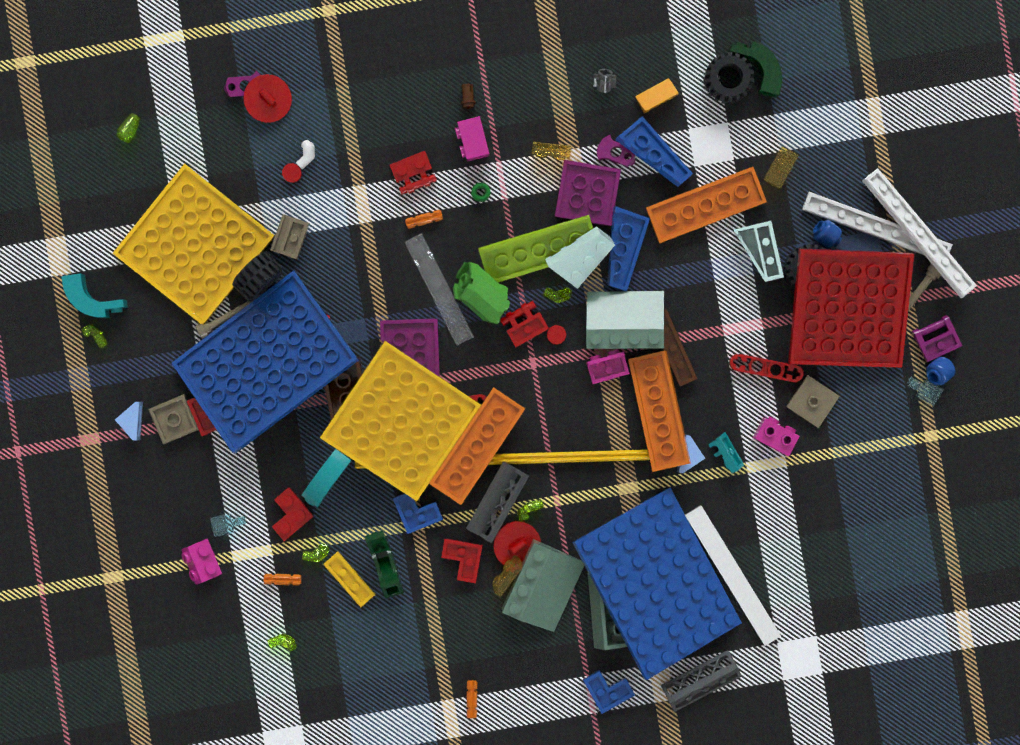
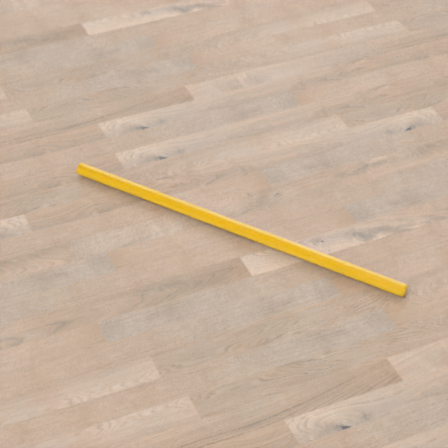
[355,450,650,469]

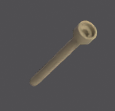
[908,264,941,311]
[195,291,266,339]

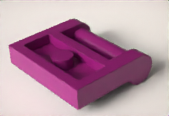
[912,315,962,362]

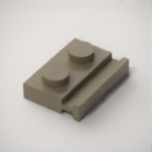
[270,214,310,260]

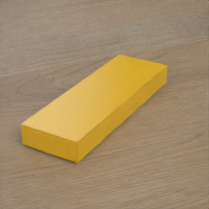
[323,551,376,607]

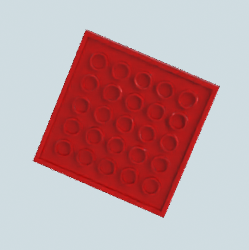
[788,249,914,368]

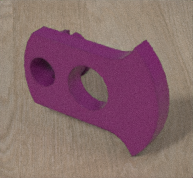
[224,71,260,97]
[597,135,636,167]

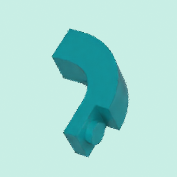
[62,274,128,318]
[301,449,351,508]

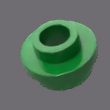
[471,183,490,202]

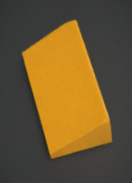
[635,78,679,113]

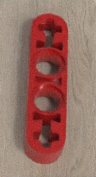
[729,354,803,382]

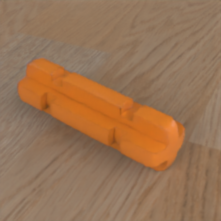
[405,210,443,229]
[263,574,302,585]
[467,680,477,718]

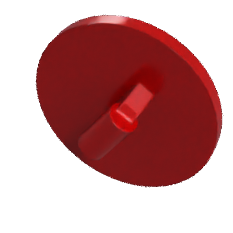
[243,74,292,123]
[493,521,541,569]

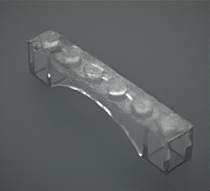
[405,233,474,346]

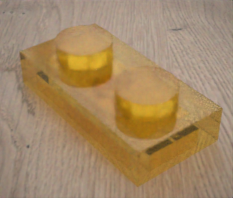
[532,142,571,160]
[763,146,799,189]
[493,555,522,597]

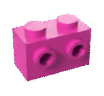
[455,116,489,162]
[752,416,800,456]

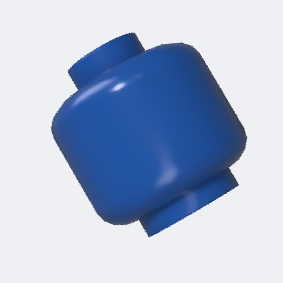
[813,220,842,249]
[926,357,955,385]

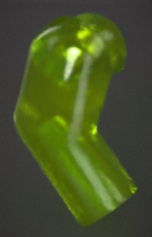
[543,287,572,303]
[82,324,108,348]
[517,499,544,521]
[302,543,329,562]
[267,634,296,651]

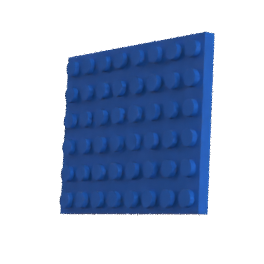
[172,271,359,454]
[572,488,742,680]

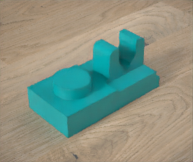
[709,432,744,473]

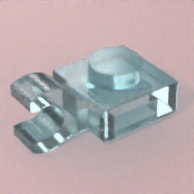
[907,377,944,406]
[210,513,246,537]

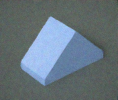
[115,402,143,441]
[677,435,705,473]

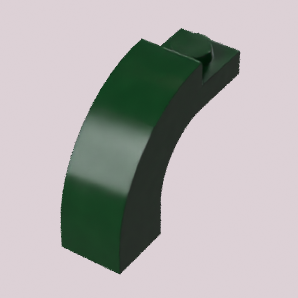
[729,41,782,98]
[365,531,404,599]

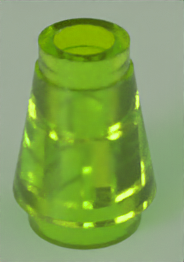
[116,113,141,143]

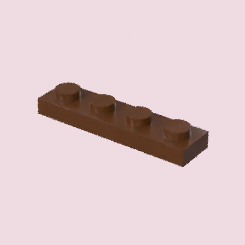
[663,309,697,386]

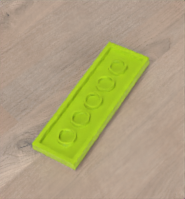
[478,215,593,282]

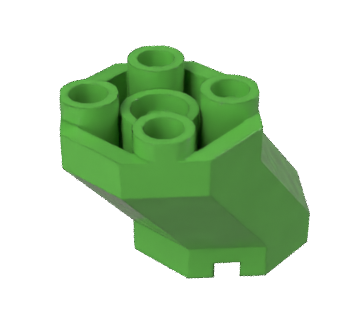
[453,262,510,324]

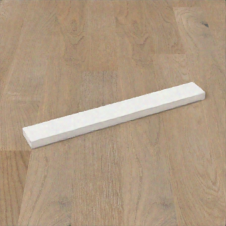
[862,168,977,298]
[802,192,953,255]
[685,505,781,646]

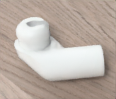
[296,140,315,170]

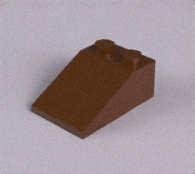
[325,356,363,420]

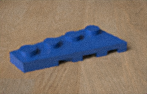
[615,117,693,187]
[607,206,650,291]

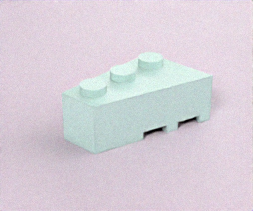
[734,221,784,282]
[545,227,615,289]

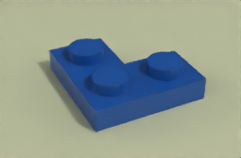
[393,494,443,534]
[583,670,635,714]

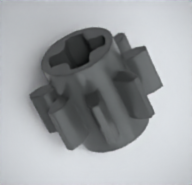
[593,69,616,93]

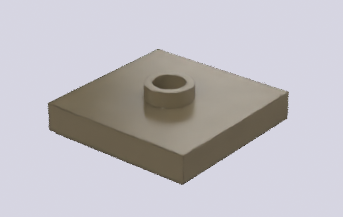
[786,375,840,428]
[148,394,199,444]

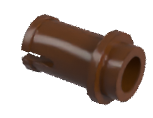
[461,84,476,109]

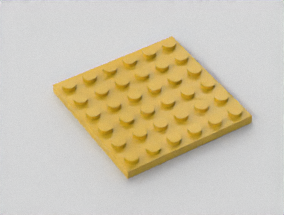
[113,163,275,324]
[320,341,481,501]

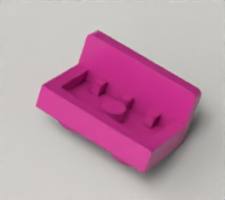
[586,349,630,384]
[181,538,222,584]

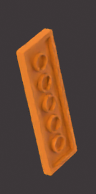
[646,167,767,244]
[628,350,691,472]
[429,387,525,505]

